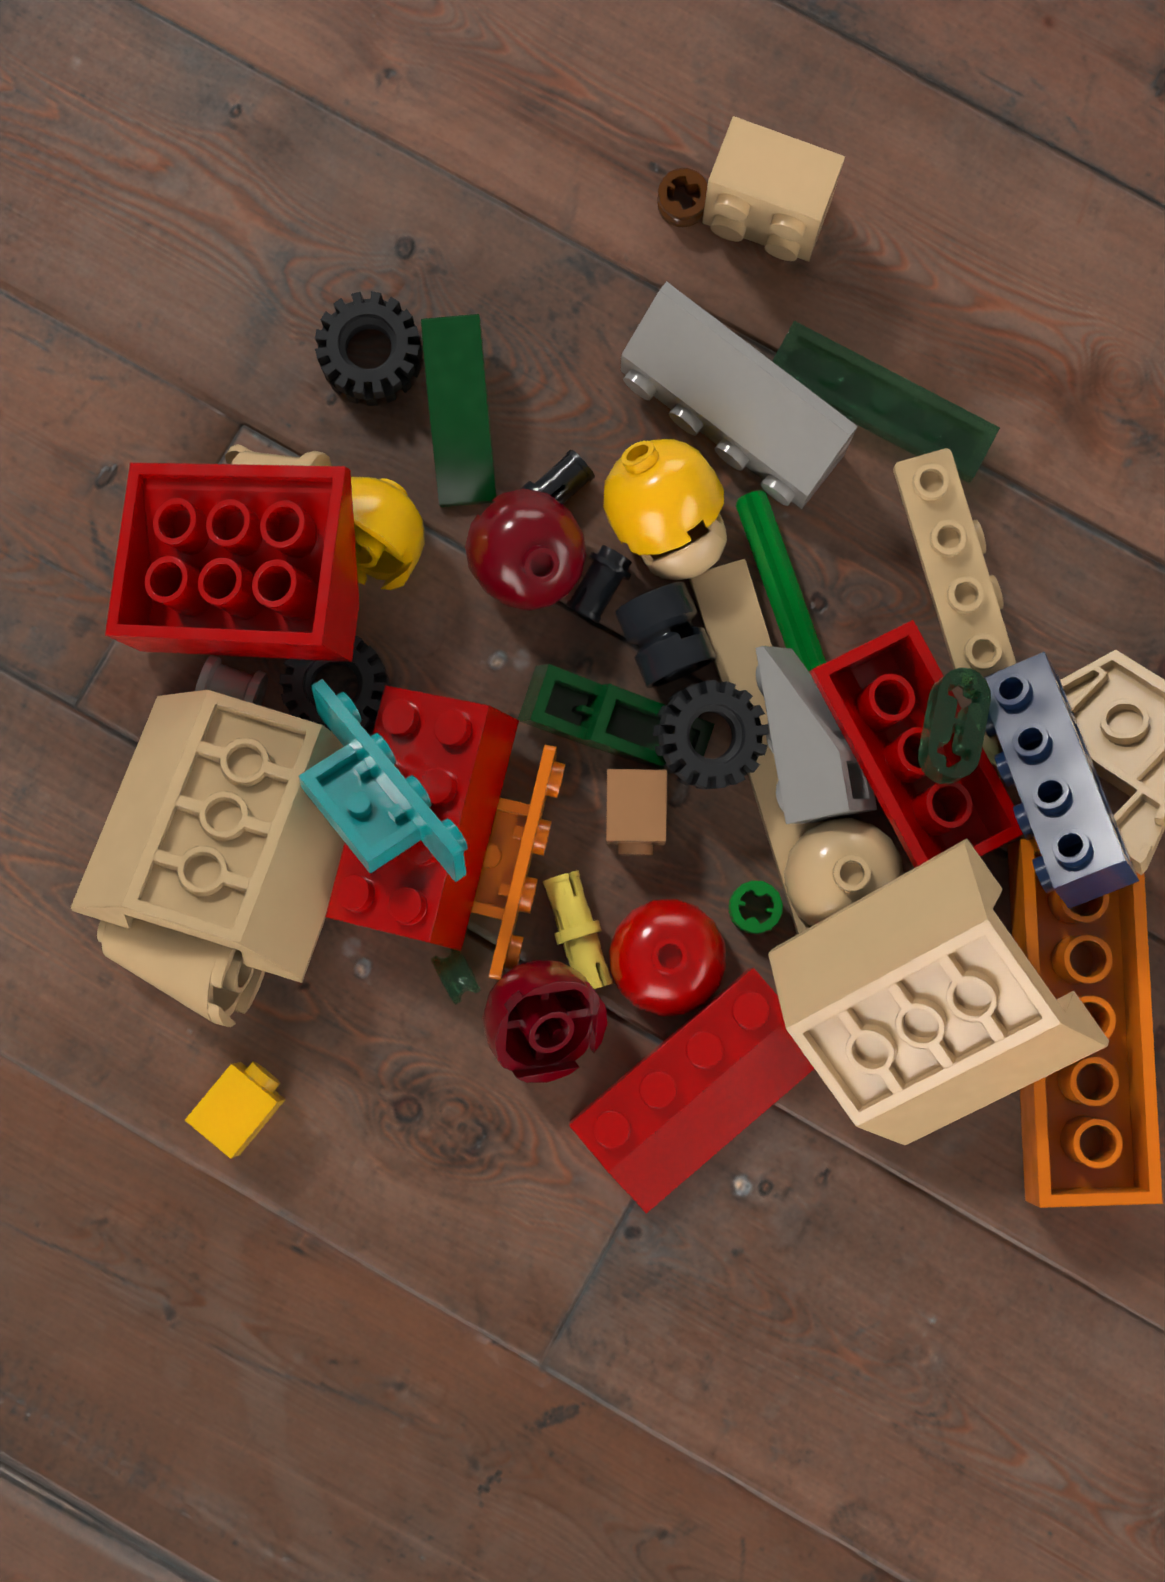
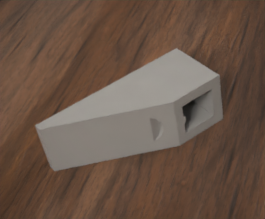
[756,646,877,824]

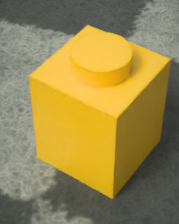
[185,1061,286,1159]

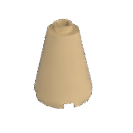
[97,918,265,1027]

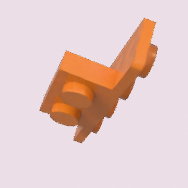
[471,744,566,980]

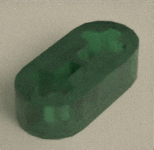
[918,668,991,784]

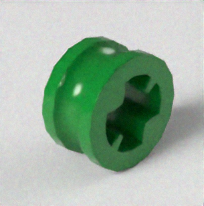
[728,880,783,934]

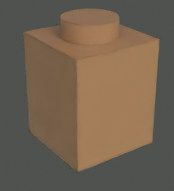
[606,769,667,856]

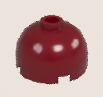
[465,489,587,611]
[483,960,608,1083]

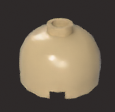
[784,817,904,927]

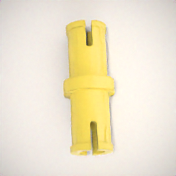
[543,870,613,989]

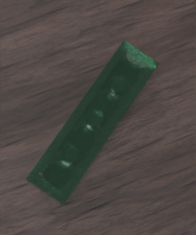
[772,321,1000,483]

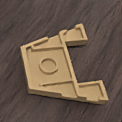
[972,650,1165,875]

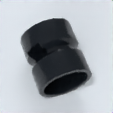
[615,582,717,688]

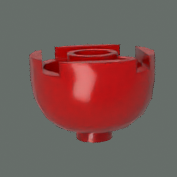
[609,899,727,1016]

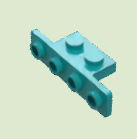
[298,679,468,882]

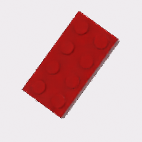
[325,685,519,951]

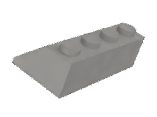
[621,281,858,509]

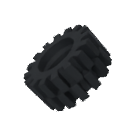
[315,291,423,406]
[279,635,390,732]
[653,680,769,789]

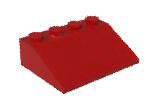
[105,462,360,662]

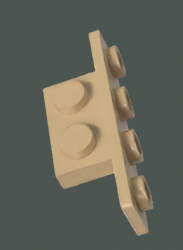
[893,448,1016,689]

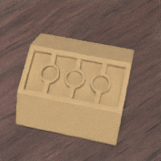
[71,690,344,983]
[768,839,1109,1145]

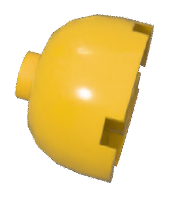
[603,439,724,555]
[351,477,425,590]

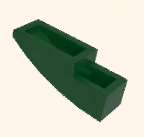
[421,314,497,507]
[517,664,715,774]

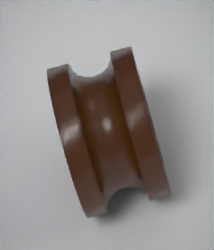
[657,168,708,227]

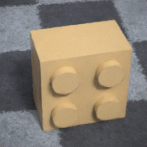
[702,116,845,262]

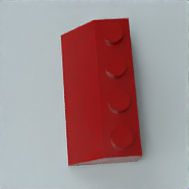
[809,620,1023,868]
[569,967,814,1214]

